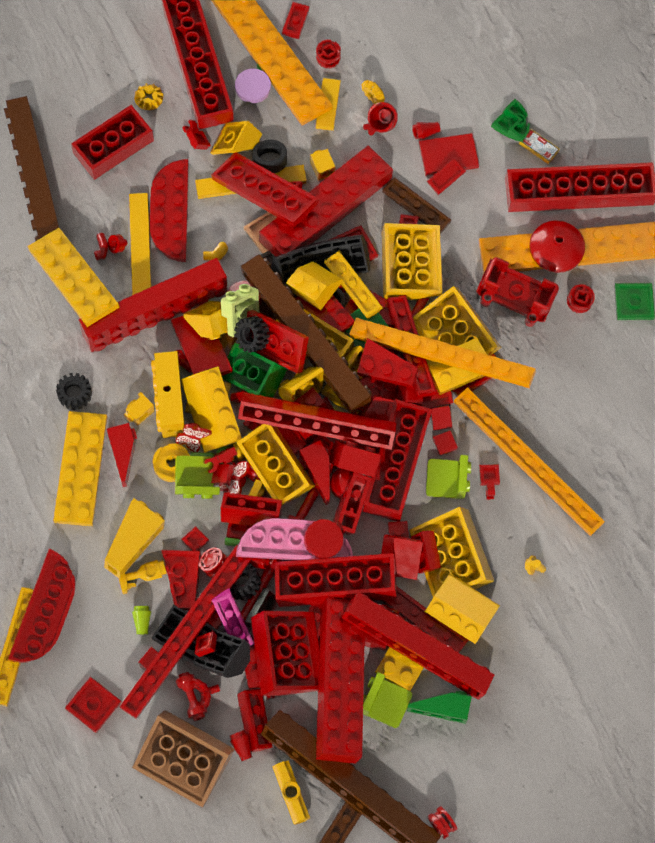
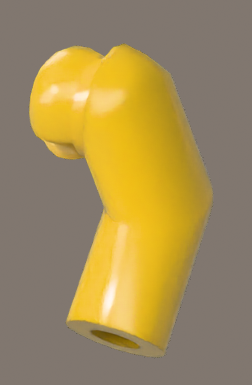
[203,242,228,261]

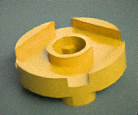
[153,443,190,482]

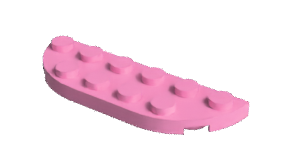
[236,518,353,560]

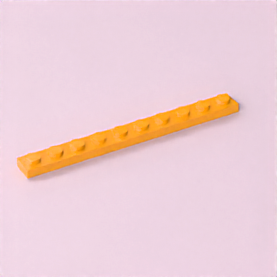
[349,318,536,388]
[454,387,605,536]

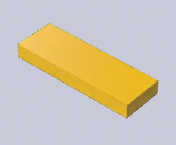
[316,78,341,131]

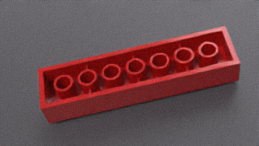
[162,0,234,130]
[259,145,393,257]
[505,162,655,212]
[78,258,228,353]
[316,597,365,764]

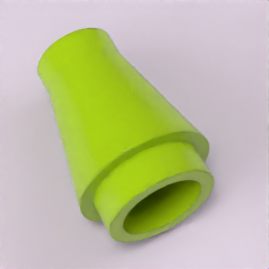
[132,606,151,635]

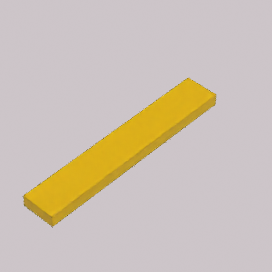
[195,164,307,199]
[129,193,151,295]
[0,587,33,707]

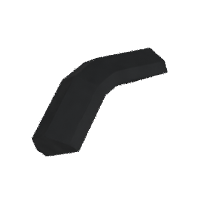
[271,235,370,286]
[152,604,251,678]

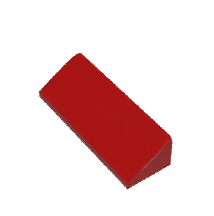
[237,689,273,752]

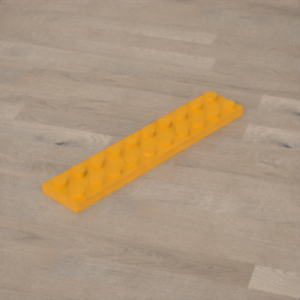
[211,0,333,126]
[479,222,655,274]

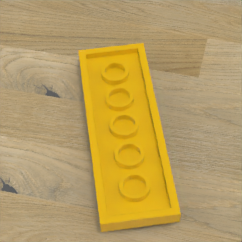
[27,228,119,327]
[53,411,108,527]

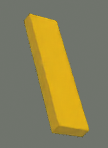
[324,251,383,319]

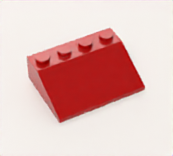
[251,611,319,696]

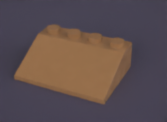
[132,710,235,807]

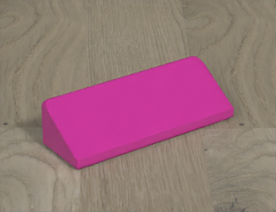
[212,588,254,645]

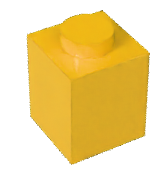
[310,149,336,181]

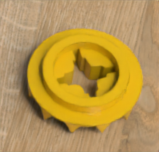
[361,80,385,104]
[134,83,163,110]

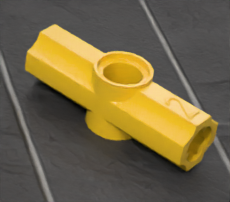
[272,760,310,825]

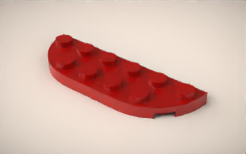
[150,159,189,262]
[7,548,75,663]

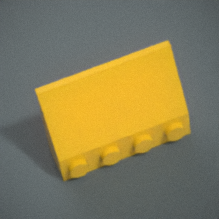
[381,223,442,300]
[413,286,502,355]
[409,507,494,597]

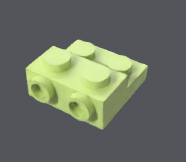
[221,284,259,337]

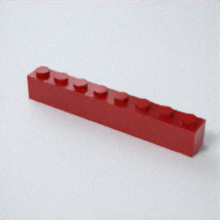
[238,392,397,450]
[342,592,495,700]

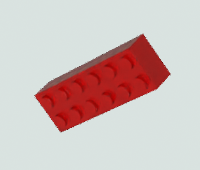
[363,399,432,521]
[275,553,397,607]

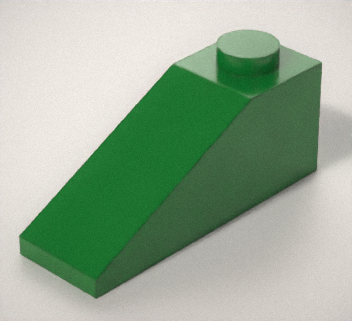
[407,691,472,724]

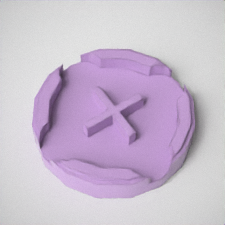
[235,69,271,103]

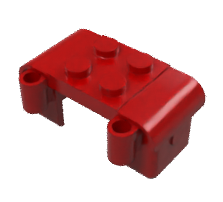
[476,257,559,327]

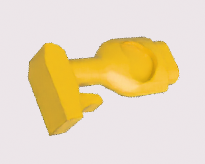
[119,560,167,594]

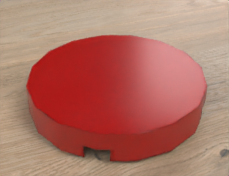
[304,519,343,559]

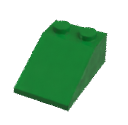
[222,343,288,398]

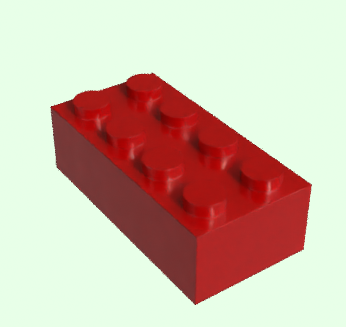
[71,105,154,180]

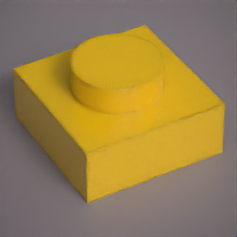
[249,479,265,497]

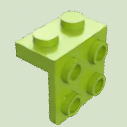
[426,455,471,499]
[175,456,220,499]
[363,672,412,728]

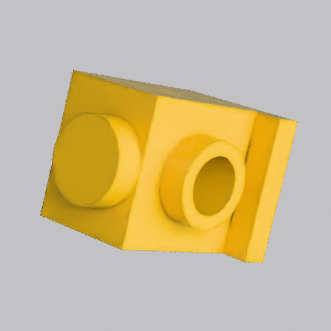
[124,392,155,426]

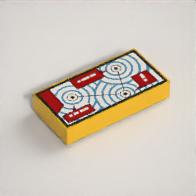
[519,129,560,164]

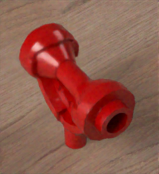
[176,672,220,721]

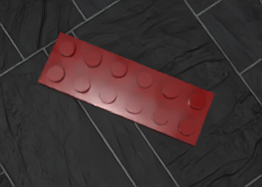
[211,152,319,227]

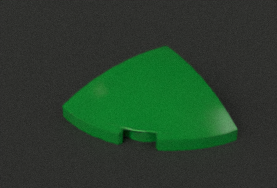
[491,99,530,142]

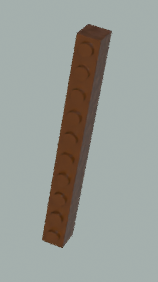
[4,96,59,241]
[241,254,372,414]
[261,709,441,843]

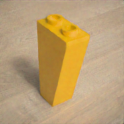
[104,498,165,579]

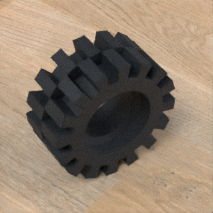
[234,316,270,353]
[56,373,92,410]
[230,563,261,601]

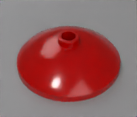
[529,220,585,273]

